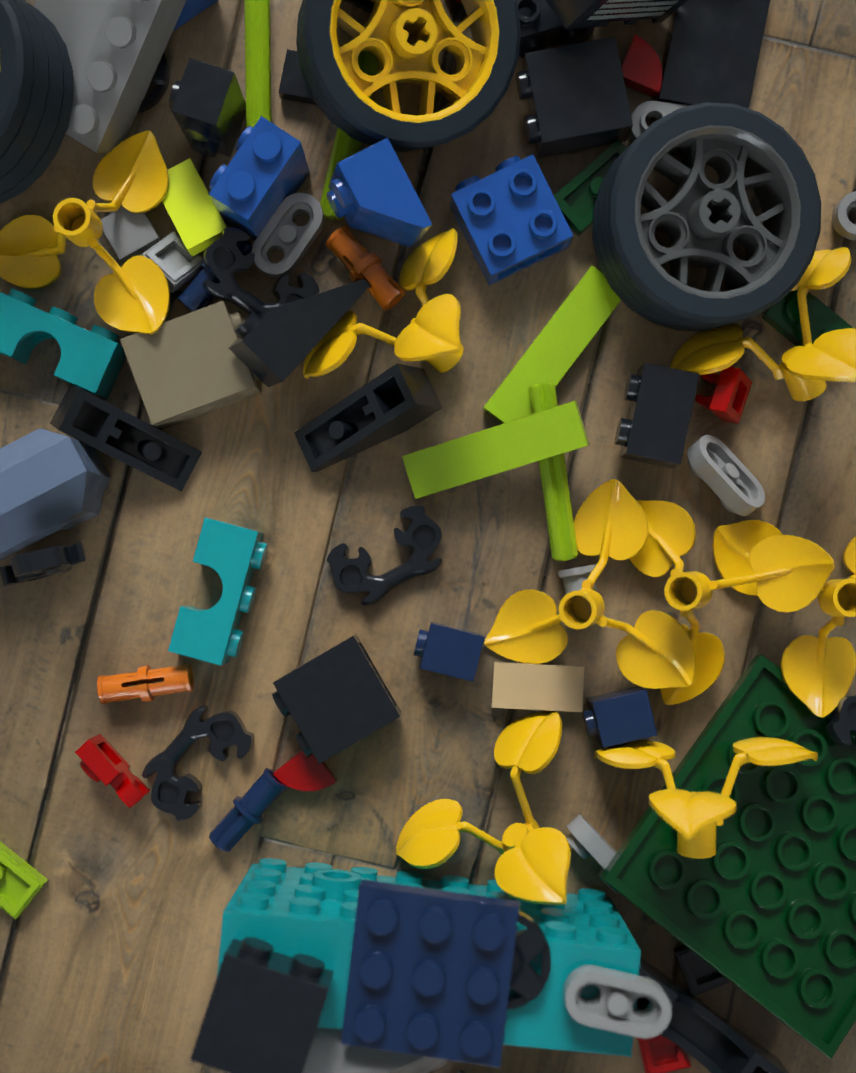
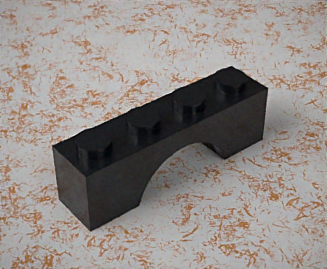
[636,957,789,1073]

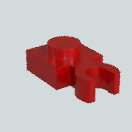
[75,734,150,808]

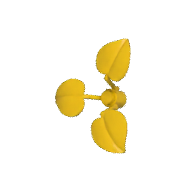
[0,130,170,335]
[303,228,464,380]
[670,247,856,401]
[484,479,695,689]
[630,500,835,705]
[712,520,856,718]
[396,710,571,905]
[594,737,818,859]

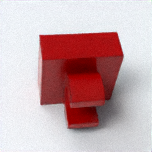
[695,367,753,425]

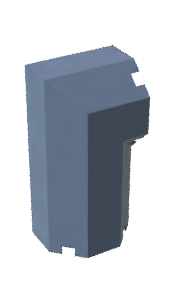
[0,428,111,561]

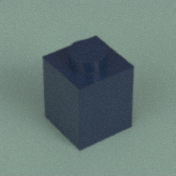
[413,622,485,682]
[582,686,657,748]

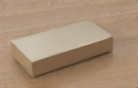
[491,661,584,712]

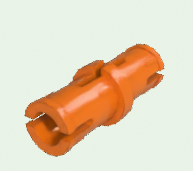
[325,225,406,311]
[97,663,194,705]

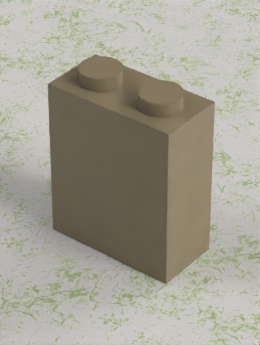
[120,301,261,430]

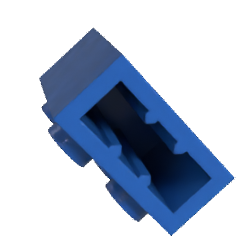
[209,116,310,241]
[450,154,573,286]

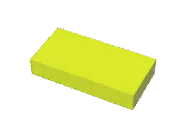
[162,158,227,257]

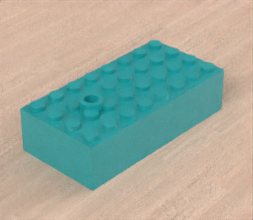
[217,858,641,1057]

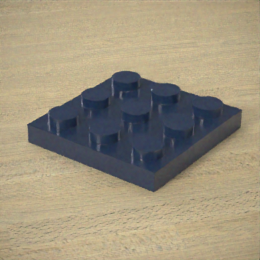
[341,880,519,1068]

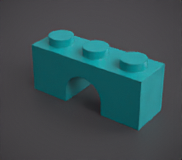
[0,288,126,400]
[168,517,268,666]

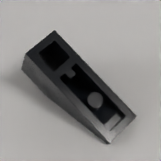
[229,279,370,387]
[294,363,442,472]
[50,384,202,492]

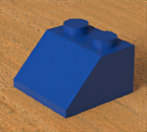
[327,138,432,247]

